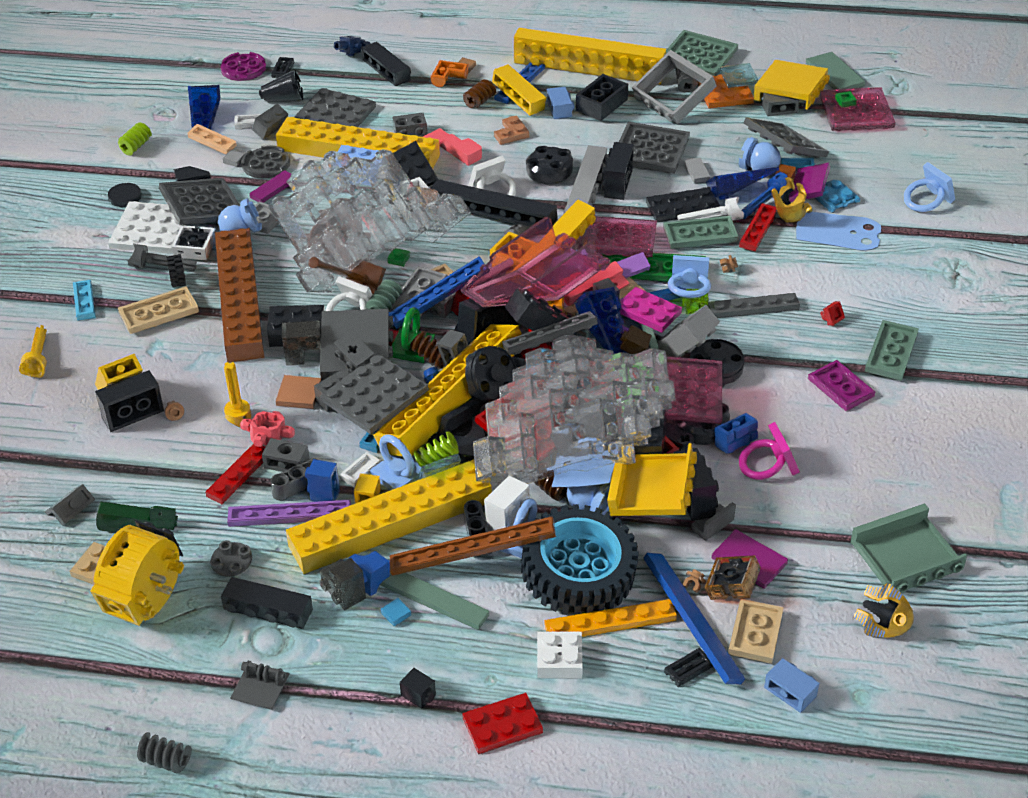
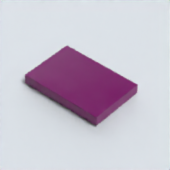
[789,162,830,202]
[808,360,875,411]
[711,529,788,589]

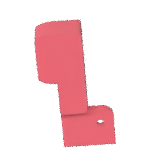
[423,128,482,166]
[559,261,630,306]

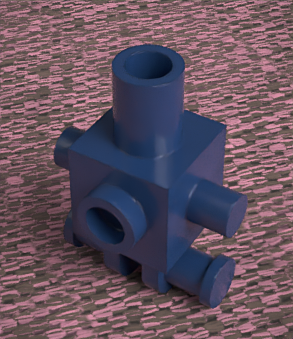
[334,36,371,56]

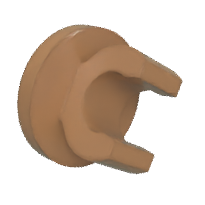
[720,255,738,273]
[165,400,184,421]
[683,569,706,593]

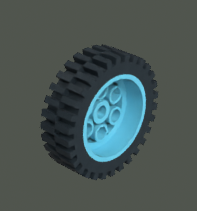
[521,504,639,615]

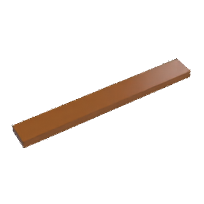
[390,517,556,576]

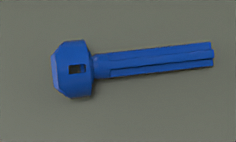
[741,172,788,219]

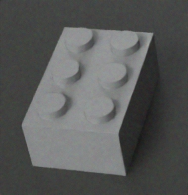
[657,305,720,362]

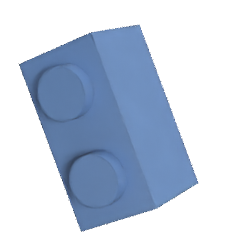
[547,87,575,119]
[764,658,820,713]

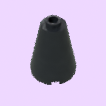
[259,70,304,101]

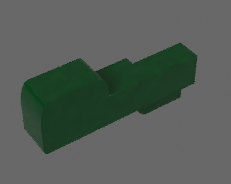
[96,501,178,533]

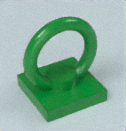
[390,307,435,364]

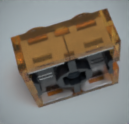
[704,555,761,600]

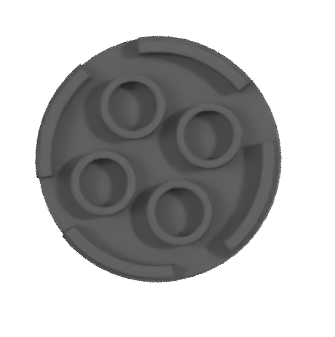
[241,145,290,179]

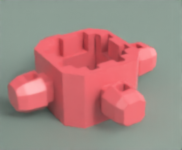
[240,411,295,447]

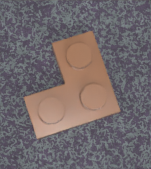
[494,116,529,145]

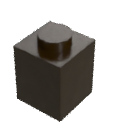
[619,325,652,358]

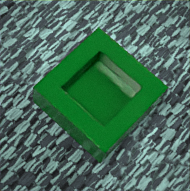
[835,91,857,107]
[387,248,410,267]

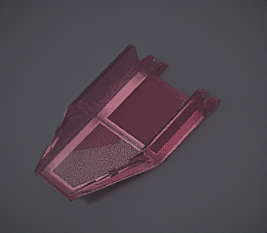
[461,217,610,307]

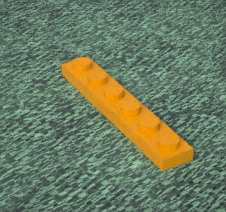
[544,599,677,637]

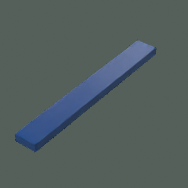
[643,553,745,685]

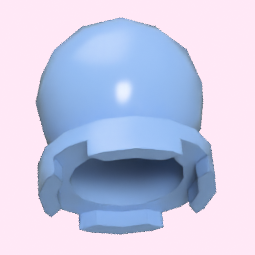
[739,137,781,174]
[218,198,262,233]
[566,482,611,515]

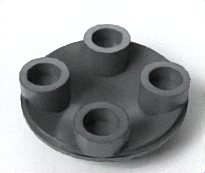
[210,540,252,577]

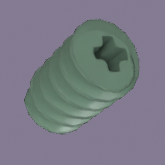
[366,279,403,310]

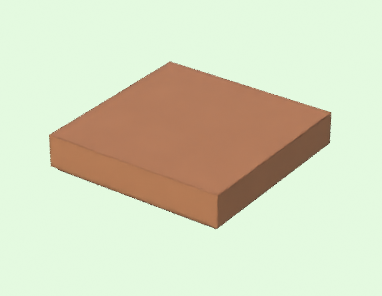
[275,375,321,409]

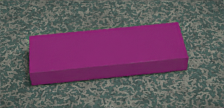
[249,170,297,203]

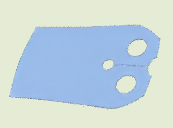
[796,212,881,250]
[552,442,618,487]

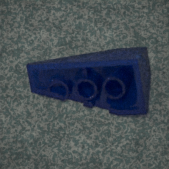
[188,85,221,130]
[706,167,779,200]
[574,287,628,360]

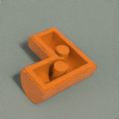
[431,60,469,87]

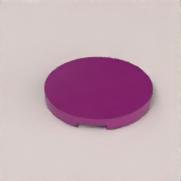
[221,52,266,81]

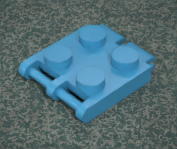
[815,180,860,212]

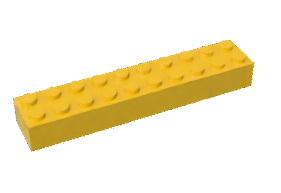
[514,28,666,85]
[276,117,440,169]
[373,324,522,456]
[286,460,492,574]

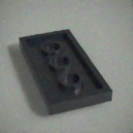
[646,187,721,222]

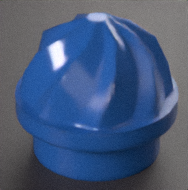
[423,367,441,384]

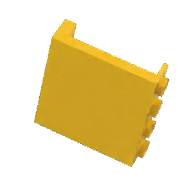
[754,60,830,110]
[607,443,697,516]

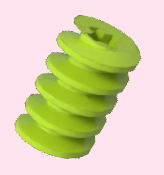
[118,122,152,156]
[414,431,459,472]

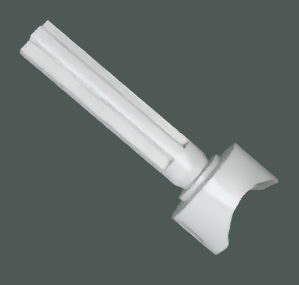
[677,196,744,221]

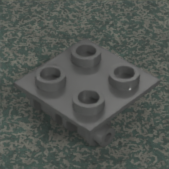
[230,660,290,710]

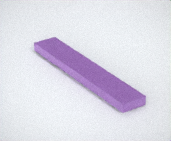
[227,500,351,527]

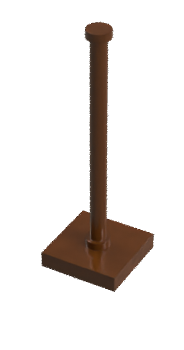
[308,257,386,294]

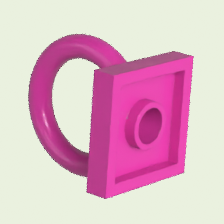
[739,422,800,480]

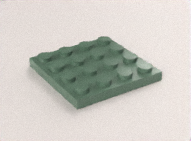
[666,30,738,76]

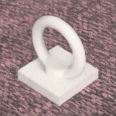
[469,155,516,196]
[326,276,373,311]

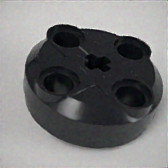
[526,146,573,183]
[689,339,744,389]
[465,346,518,403]
[673,395,730,445]

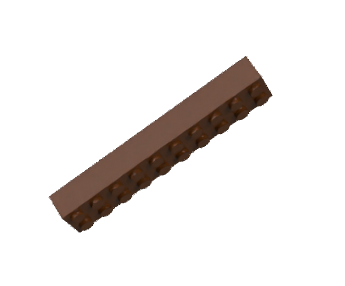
[215,228,265,363]

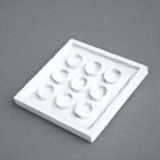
[108,201,188,253]

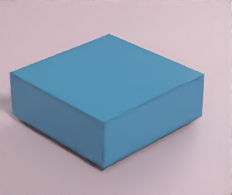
[381,598,411,626]

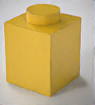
[354,473,381,504]

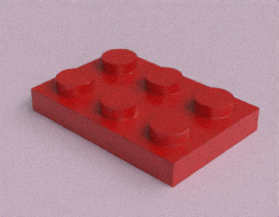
[462,692,543,755]

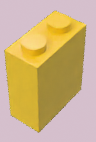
[95,354,143,390]

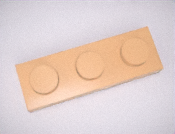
[187,124,237,154]

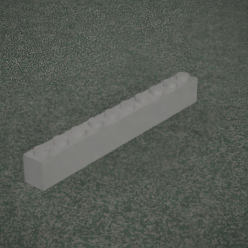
[563,145,609,255]

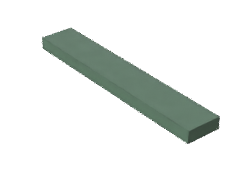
[380,573,489,630]

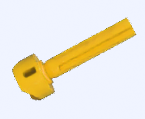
[19,325,47,378]
[224,362,251,427]

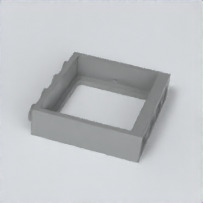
[632,50,717,125]

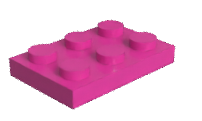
[615,287,682,333]

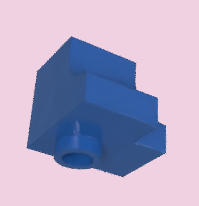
[349,551,390,596]

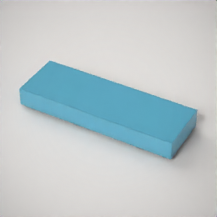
[73,280,96,321]

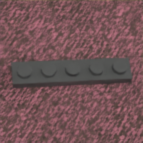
[707,293,800,318]
[502,311,598,355]

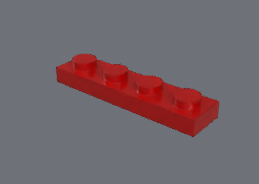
[739,203,778,252]
[205,443,266,504]

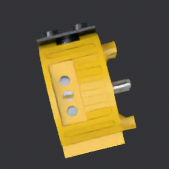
[90,520,184,626]

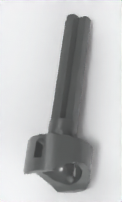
[128,243,197,271]

